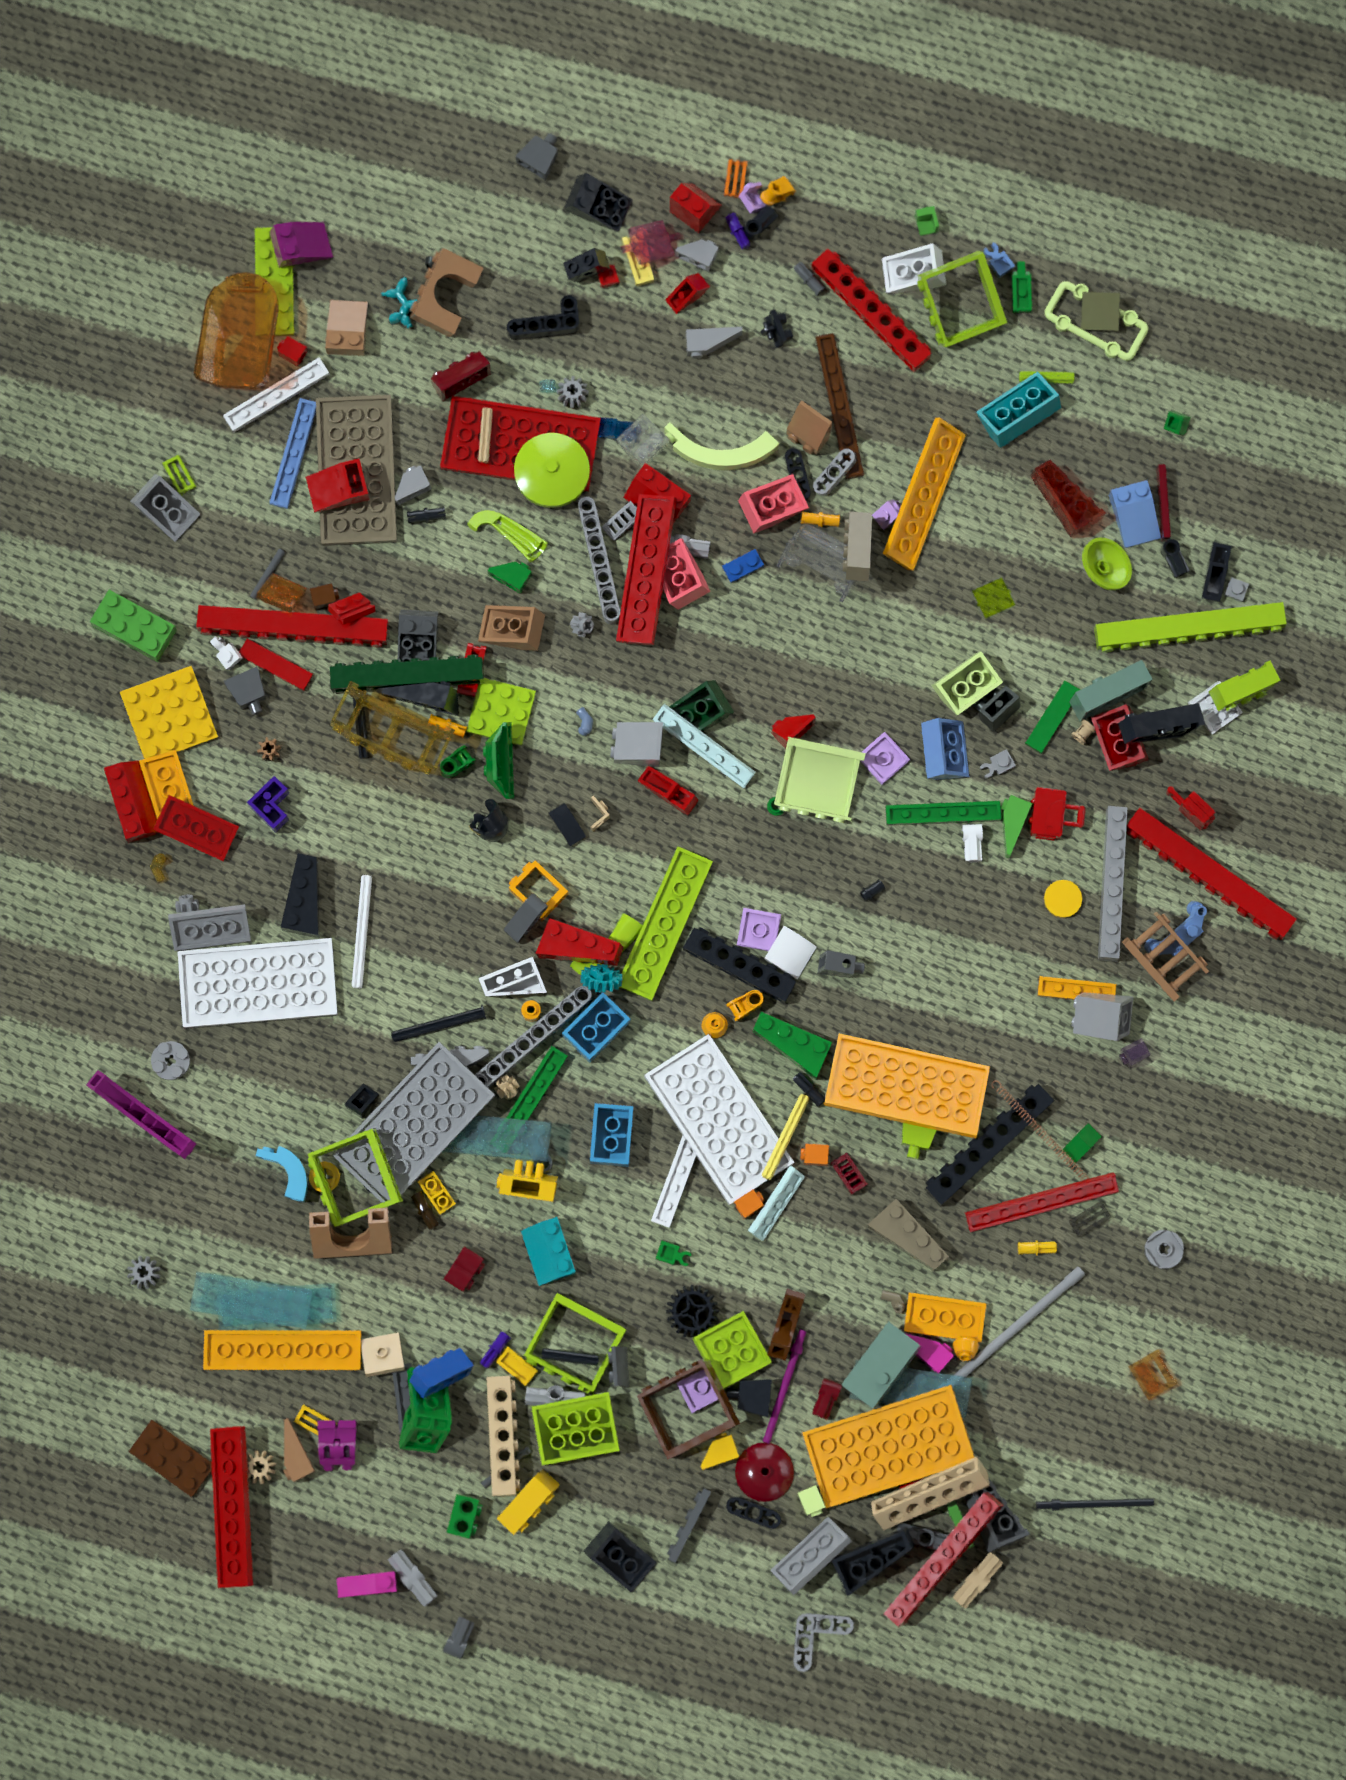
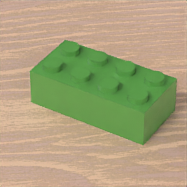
[90,590,177,662]

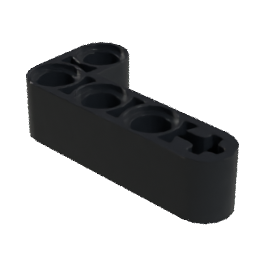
[506,295,579,340]

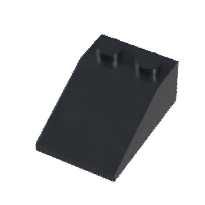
[583,1521,657,1593]

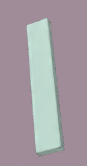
[653,704,756,788]

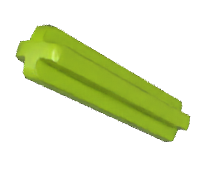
[1019,371,1075,383]

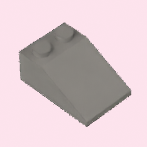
[130,474,200,542]

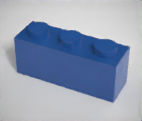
[409,1348,474,1398]

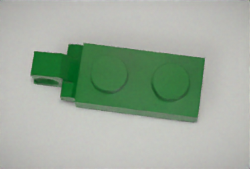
[1012,261,1032,313]

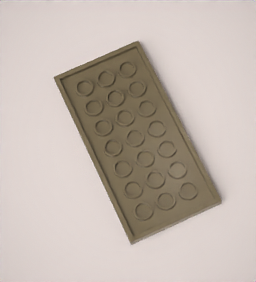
[316,395,397,546]

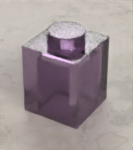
[1119,1038,1151,1068]

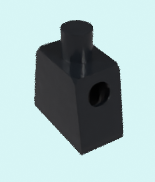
[727,1379,772,1418]

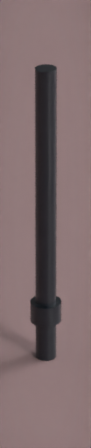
[1036,1498,1154,1511]

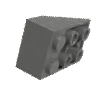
[398,610,439,662]

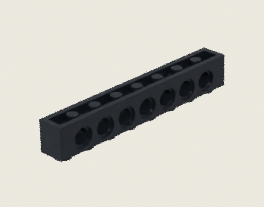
[924,1083,1054,1206]

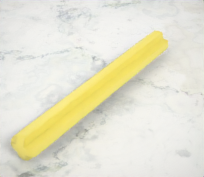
[762,1094,810,1180]

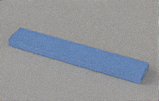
[269,398,316,509]

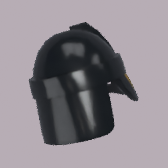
[469,799,508,842]

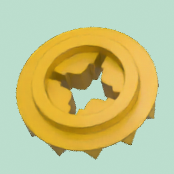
[309,1161,340,1192]

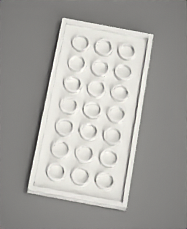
[178,938,338,1028]
[644,1034,794,1205]

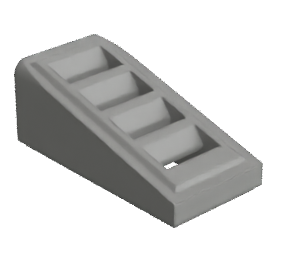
[601,501,637,541]

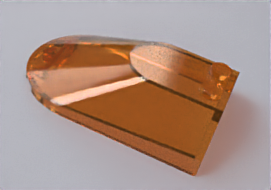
[193,273,279,389]

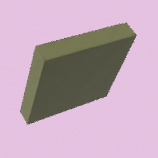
[1081,292,1120,331]

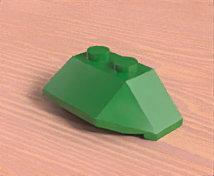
[483,722,514,799]

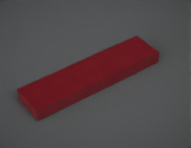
[1156,464,1171,542]

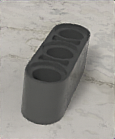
[504,893,548,943]

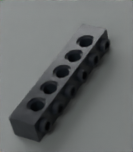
[683,927,796,1004]

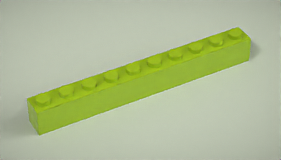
[1094,602,1287,652]

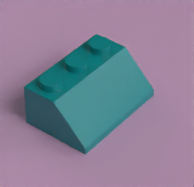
[521,1217,576,1286]

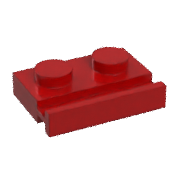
[328,592,375,625]

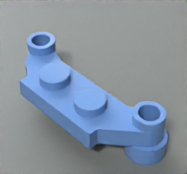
[1144,901,1207,956]

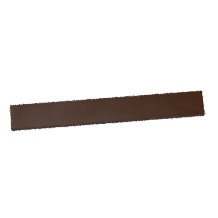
[815,333,864,479]

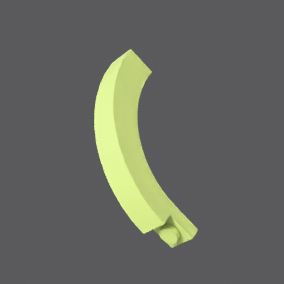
[664,422,779,470]

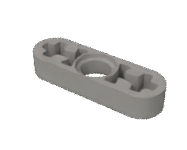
[813,449,856,496]

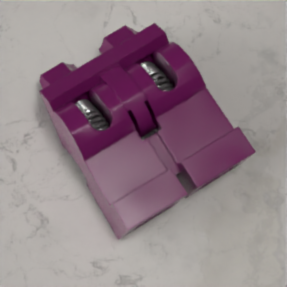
[317,1420,357,1471]

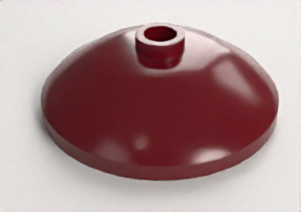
[735,1442,794,1502]

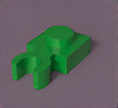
[655,1240,692,1267]

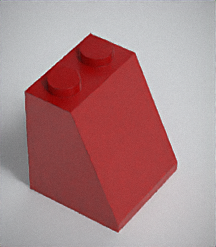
[669,183,722,233]

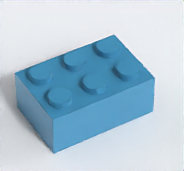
[562,992,631,1063]
[590,1103,633,1167]

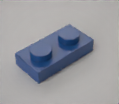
[722,549,764,583]

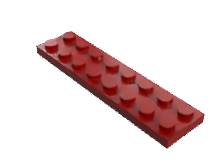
[616,494,677,645]
[210,1426,253,1588]

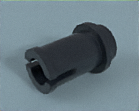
[860,879,885,902]

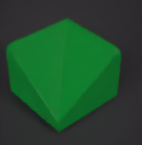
[1164,411,1191,435]

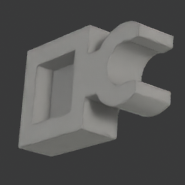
[980,749,1016,779]

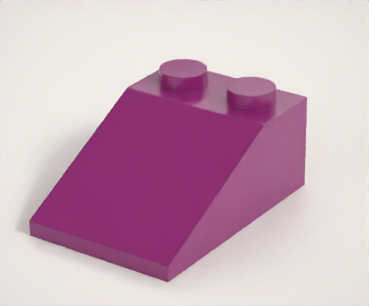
[270,222,333,267]

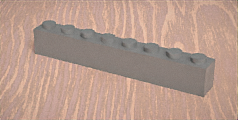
[1098,806,1127,962]

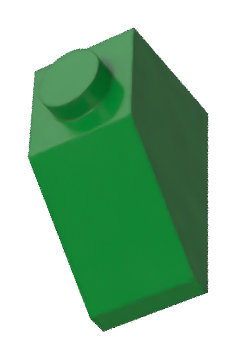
[487,561,532,594]

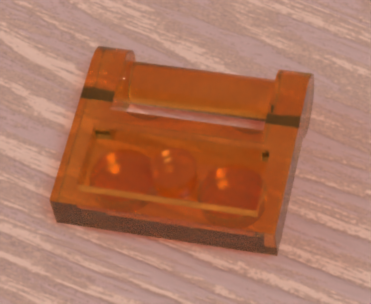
[1128,1349,1178,1401]

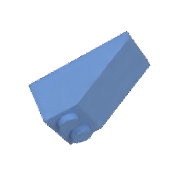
[1109,480,1161,548]

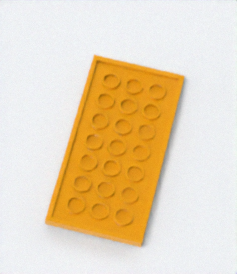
[824,1034,990,1139]
[802,1385,975,1508]

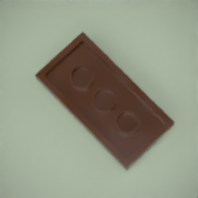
[128,1420,212,1498]

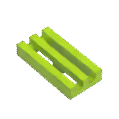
[162,454,196,495]

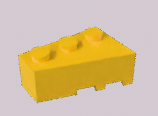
[497,1469,560,1535]

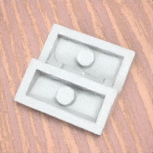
[1188,681,1243,734]
[764,926,816,979]

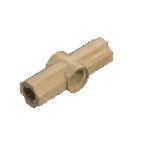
[952,1552,1003,1609]

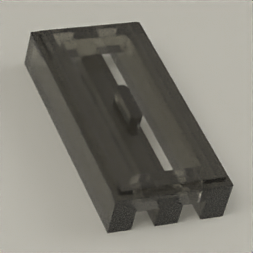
[1068,1201,1111,1238]

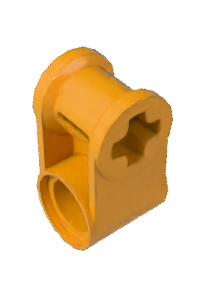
[760,176,796,206]
[726,990,764,1022]

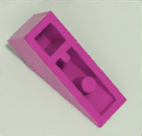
[905,1333,954,1374]
[337,1571,397,1598]

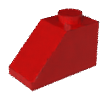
[665,273,710,314]

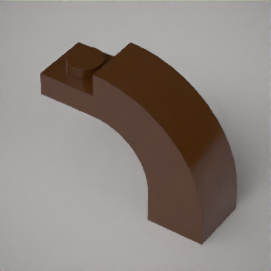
[767,1288,805,1361]

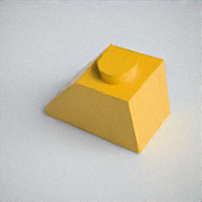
[700,1432,739,1470]

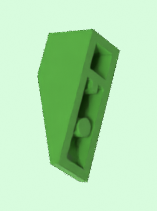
[1001,795,1032,858]

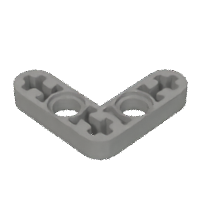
[794,1614,854,1672]

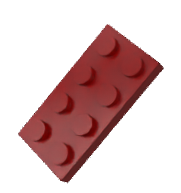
[152,795,239,861]

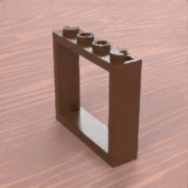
[637,1359,740,1460]

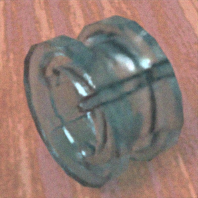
[539,379,556,393]

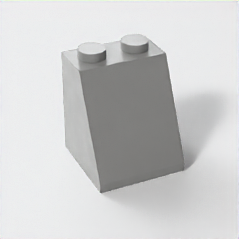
[610,722,663,767]
[1072,992,1133,1041]

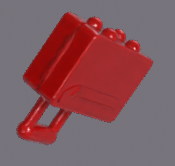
[1166,786,1216,831]
[1028,787,1086,841]

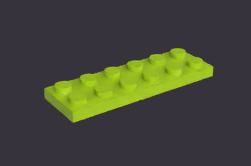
[255,227,294,337]

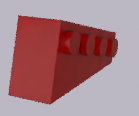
[535,918,624,966]

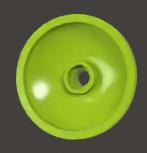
[1082,537,1132,590]

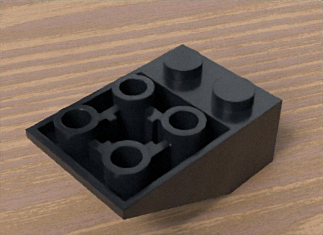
[563,173,633,233]

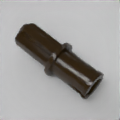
[411,1191,439,1230]

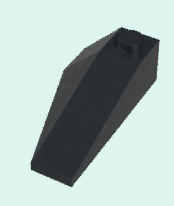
[376,681,459,716]

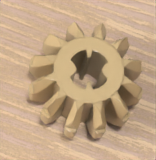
[247,1450,276,1484]

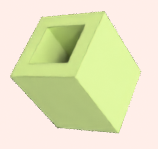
[797,1485,825,1517]

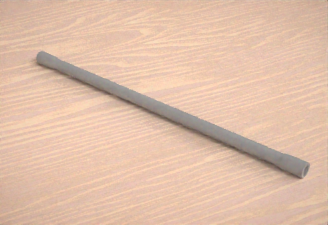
[938,1266,1085,1389]

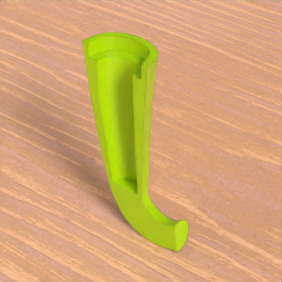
[467,510,548,563]
[570,913,643,975]

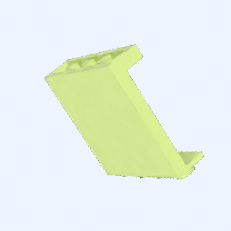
[774,737,866,823]

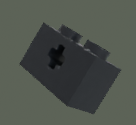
[563,248,610,283]

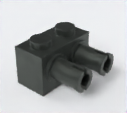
[972,686,1021,732]

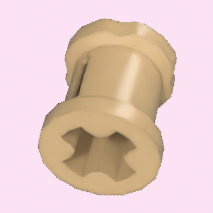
[1071,720,1096,745]

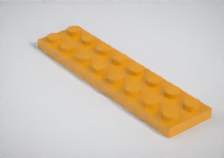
[883,418,966,571]
[203,1330,361,1370]

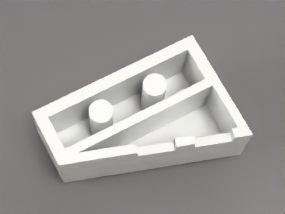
[478,957,547,996]

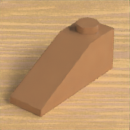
[283,1418,315,1483]

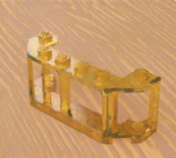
[330,681,455,774]

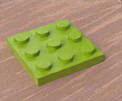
[466,678,536,746]
[693,1311,772,1389]

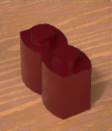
[443,1246,485,1292]

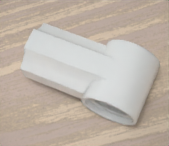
[962,824,983,862]

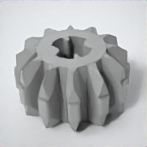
[557,376,589,409]
[127,1256,160,1289]

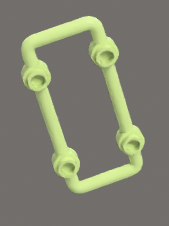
[1045,281,1148,361]

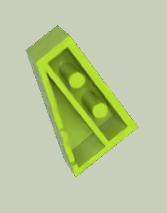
[1209,661,1281,712]

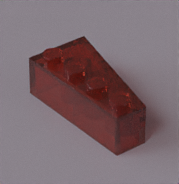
[1030,460,1106,538]

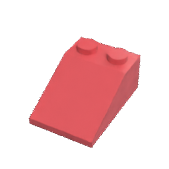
[738,474,809,533]
[663,538,710,610]

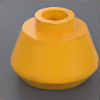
[702,1012,728,1038]
[953,1336,979,1361]

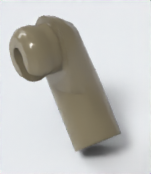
[880,1290,905,1313]

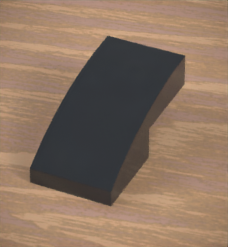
[548,803,586,846]

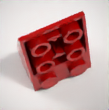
[306,458,370,513]

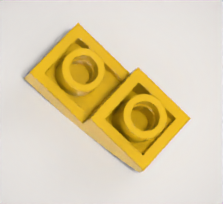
[417,1171,456,1214]

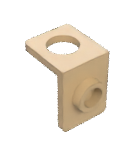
[591,796,610,831]

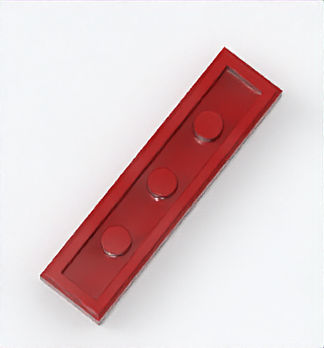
[239,639,313,691]

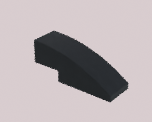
[1201,541,1232,602]

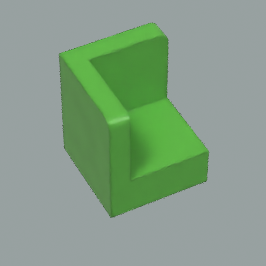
[915,206,939,236]

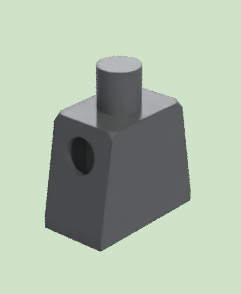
[515,133,558,180]
[224,667,266,716]
[817,950,865,978]

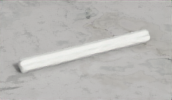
[352,875,372,989]

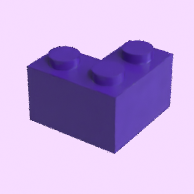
[247,776,289,833]

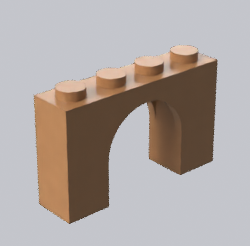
[410,248,483,337]
[309,1208,392,1259]

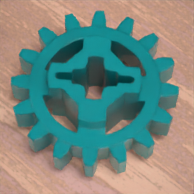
[580,964,623,993]

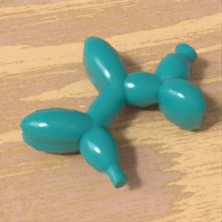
[381,277,417,329]

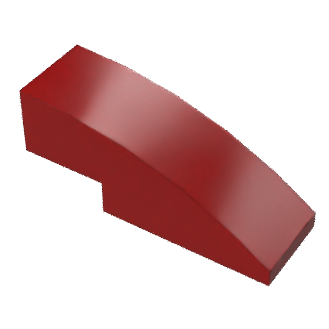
[637,765,699,816]

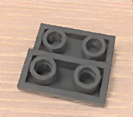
[608,1346,630,1388]

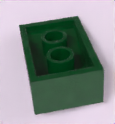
[669,680,734,743]

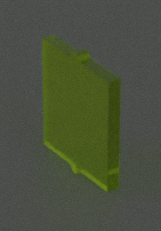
[972,577,1015,619]

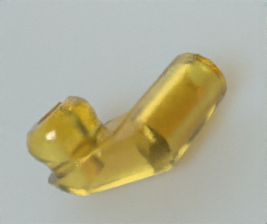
[150,853,166,883]

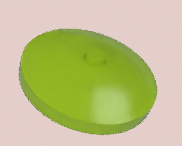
[514,433,590,508]

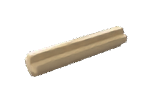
[478,408,493,463]

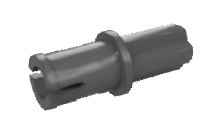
[794,262,825,296]

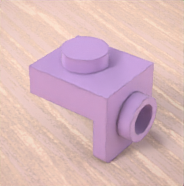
[739,182,766,214]
[872,500,901,530]

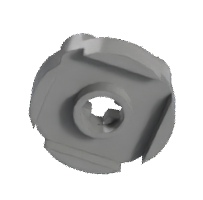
[151,1041,190,1080]
[1144,1230,1184,1269]

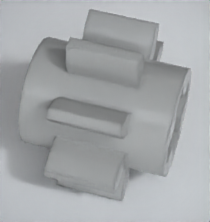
[570,612,594,637]
[175,894,199,913]

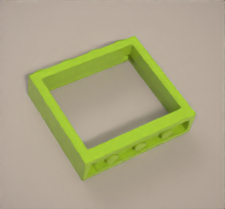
[917,251,1007,348]
[307,1128,403,1227]
[524,1293,626,1394]

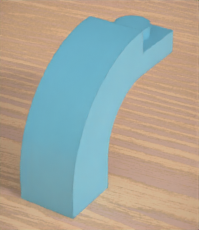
[256,1146,308,1203]

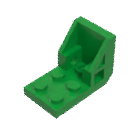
[399,1367,452,1453]

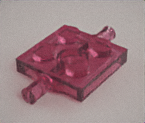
[621,220,680,265]

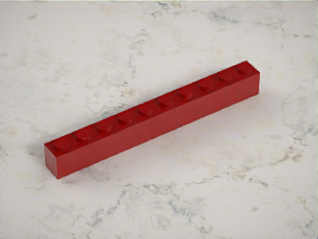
[196,605,389,648]
[1126,807,1297,940]

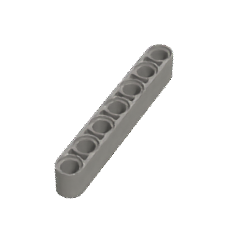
[578,497,620,625]

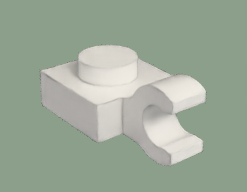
[210,636,243,670]

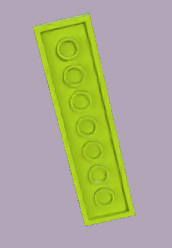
[619,846,713,1001]

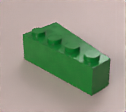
[753,1012,832,1080]

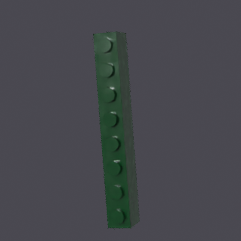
[330,655,484,693]

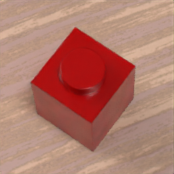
[277,336,308,367]

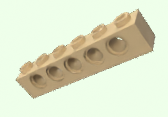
[487,1376,520,1497]
[871,1457,989,1530]

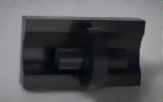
[760,310,793,348]

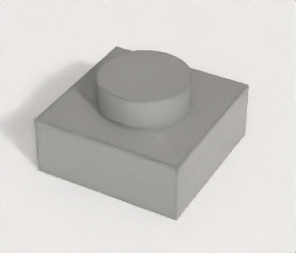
[1224,577,1249,602]

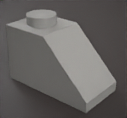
[675,239,719,272]
[395,465,431,506]

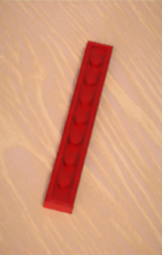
[965,1172,1119,1232]

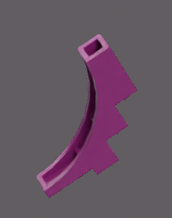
[86,1070,196,1159]

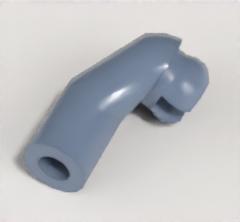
[576,707,593,736]

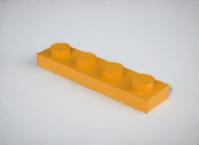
[1037,976,1116,1000]

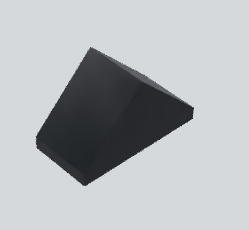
[344,1083,379,1119]

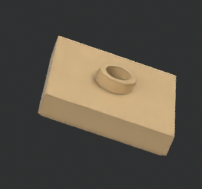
[361,1332,405,1377]

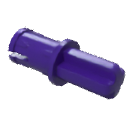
[725,213,750,249]
[480,1331,511,1369]

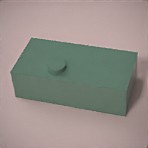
[1069,660,1153,722]
[841,1321,922,1409]

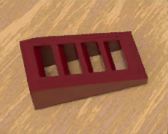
[830,1153,868,1195]

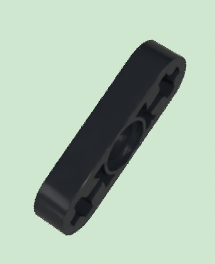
[785,448,811,501]
[726,1497,781,1529]

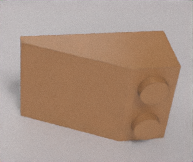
[325,300,368,356]
[786,400,832,455]
[478,605,545,651]

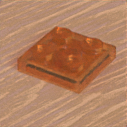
[256,573,307,613]

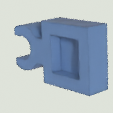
[984,243,1015,278]

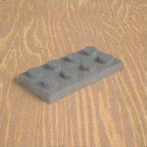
[168,904,251,951]
[770,1517,851,1595]

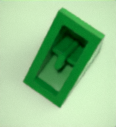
[1061,1123,1102,1163]

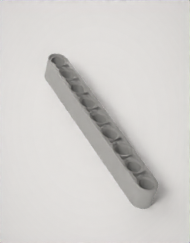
[475,986,592,1088]

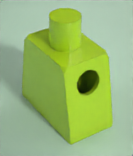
[901,1123,937,1160]

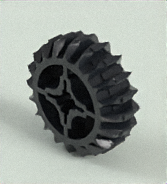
[666,1285,719,1338]

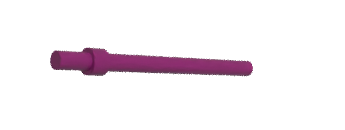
[763,1329,807,1444]

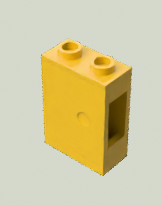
[496,1160,558,1202]

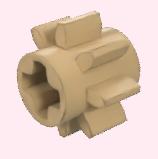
[494,1075,520,1099]

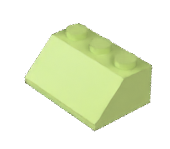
[931,651,1003,715]

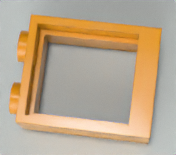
[508,860,569,921]

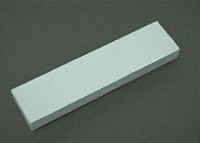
[748,1166,805,1241]

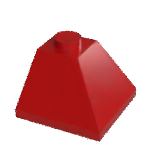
[771,714,816,749]

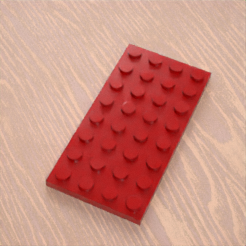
[440,395,601,492]

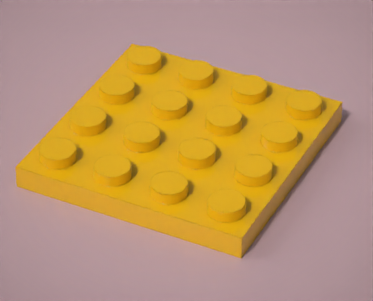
[120,666,218,759]

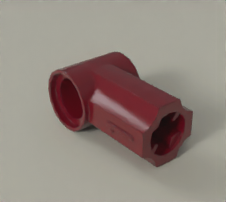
[812,1378,842,1420]

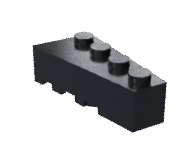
[281,853,320,939]

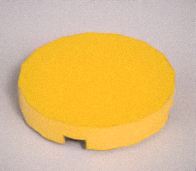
[1044,880,1082,918]

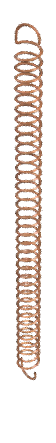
[992,1081,1090,1180]

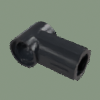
[744,205,778,241]
[1160,539,1190,578]

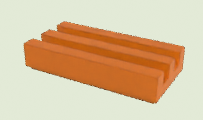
[724,159,747,198]

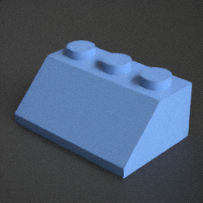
[921,718,969,780]

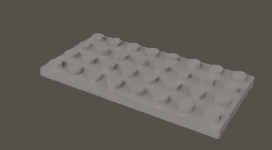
[333,1042,496,1209]

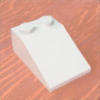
[882,244,946,294]

